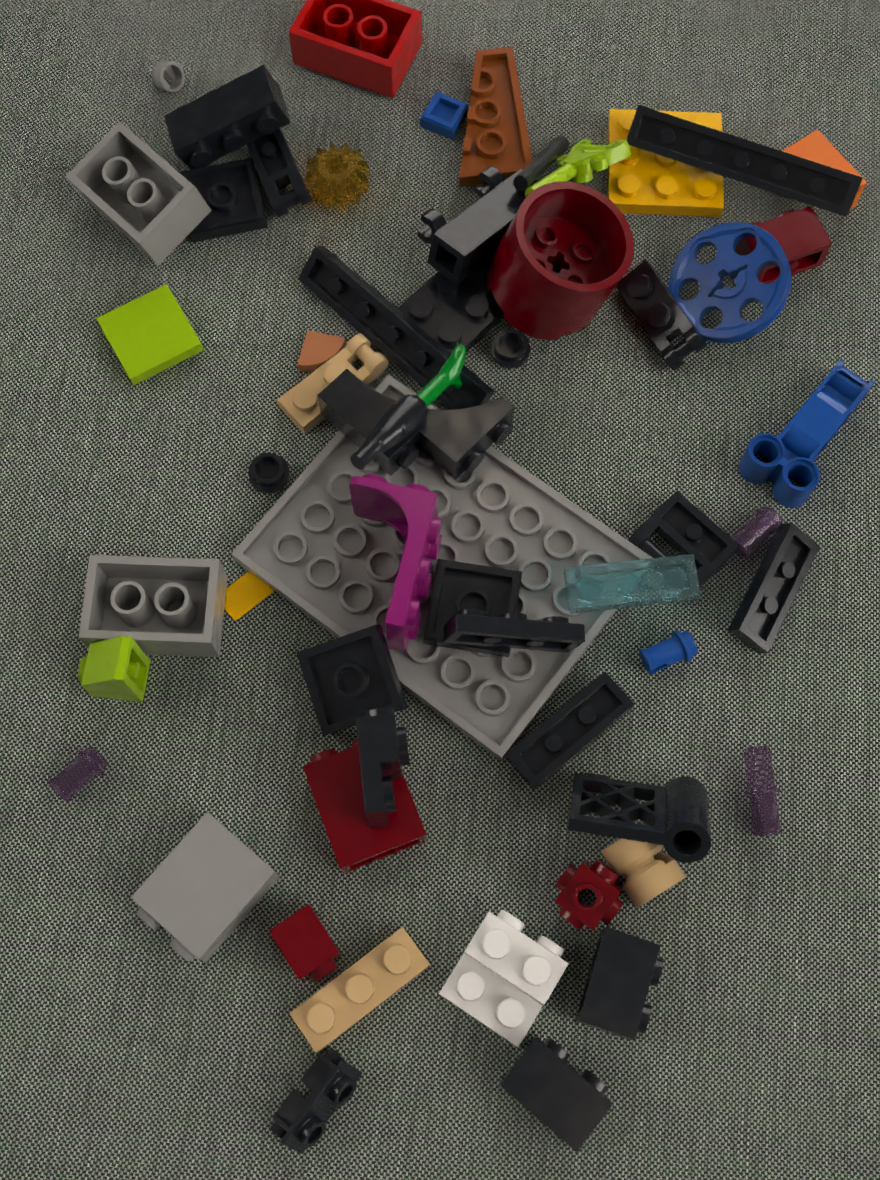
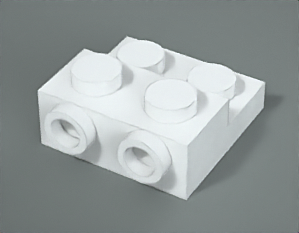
[439,909,569,1047]

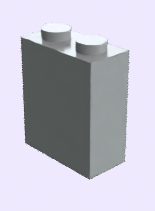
[131,811,280,962]

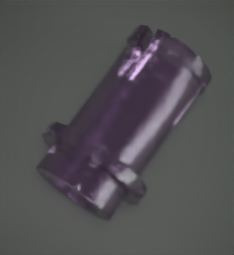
[731,506,783,559]
[49,745,109,802]

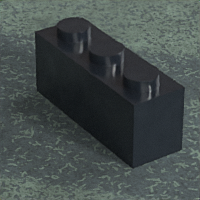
[164,65,291,169]

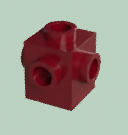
[554,858,624,930]

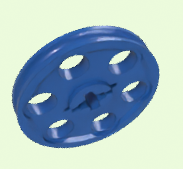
[669,222,791,343]

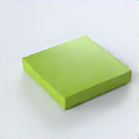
[96,284,204,386]

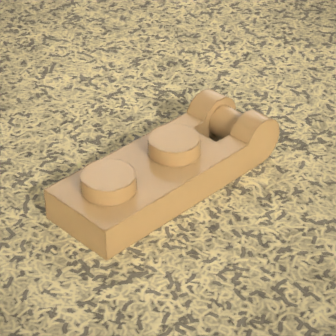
[277,333,389,434]

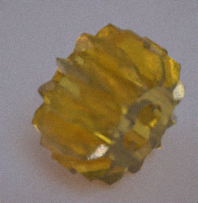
[305,142,370,210]

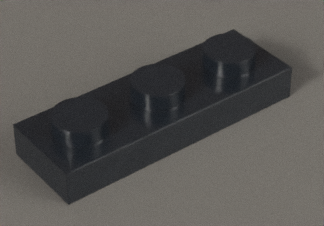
[728,523,820,653]
[443,609,585,653]
[505,672,635,791]

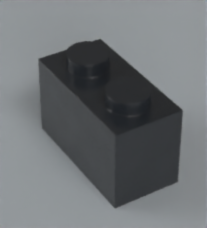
[575,927,664,1040]
[498,1036,613,1153]

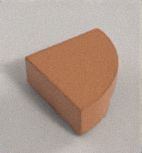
[297,330,347,372]

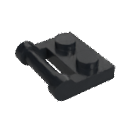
[628,491,740,601]

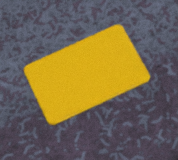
[225,571,274,621]

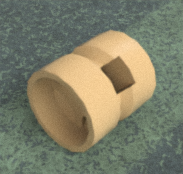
[601,823,686,909]

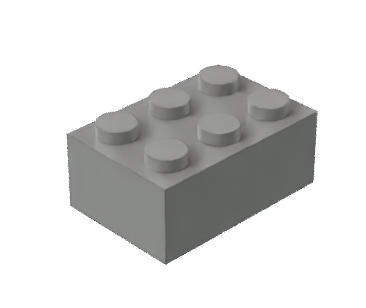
[65,121,212,266]
[78,555,228,657]

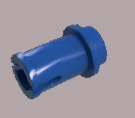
[639,630,698,675]

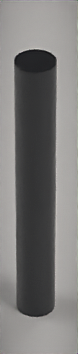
[513,136,569,191]

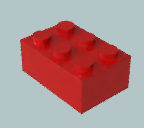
[288,0,422,98]

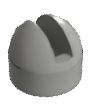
[151,60,185,93]

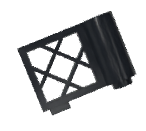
[568,772,711,863]

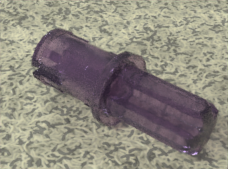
[743,745,782,836]

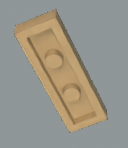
[289,927,430,1053]

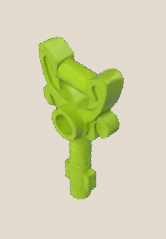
[525,139,631,197]

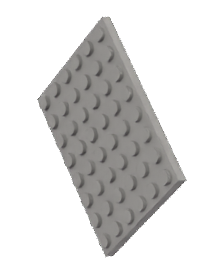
[231,374,654,761]

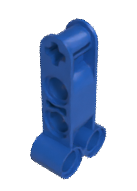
[739,359,875,508]

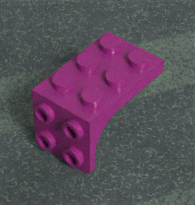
[349,474,442,652]

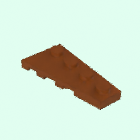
[459,47,533,187]

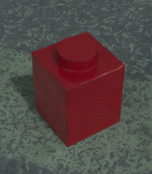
[269,904,342,983]

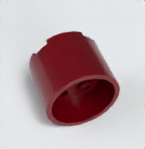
[487,182,634,340]

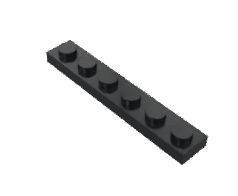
[626,105,863,217]
[298,246,495,410]

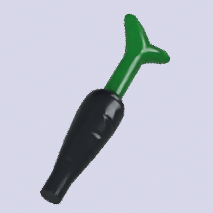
[350,344,467,470]

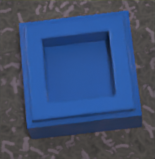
[420,91,469,140]

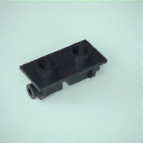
[270,1047,362,1154]

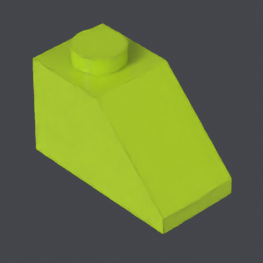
[78,636,151,703]

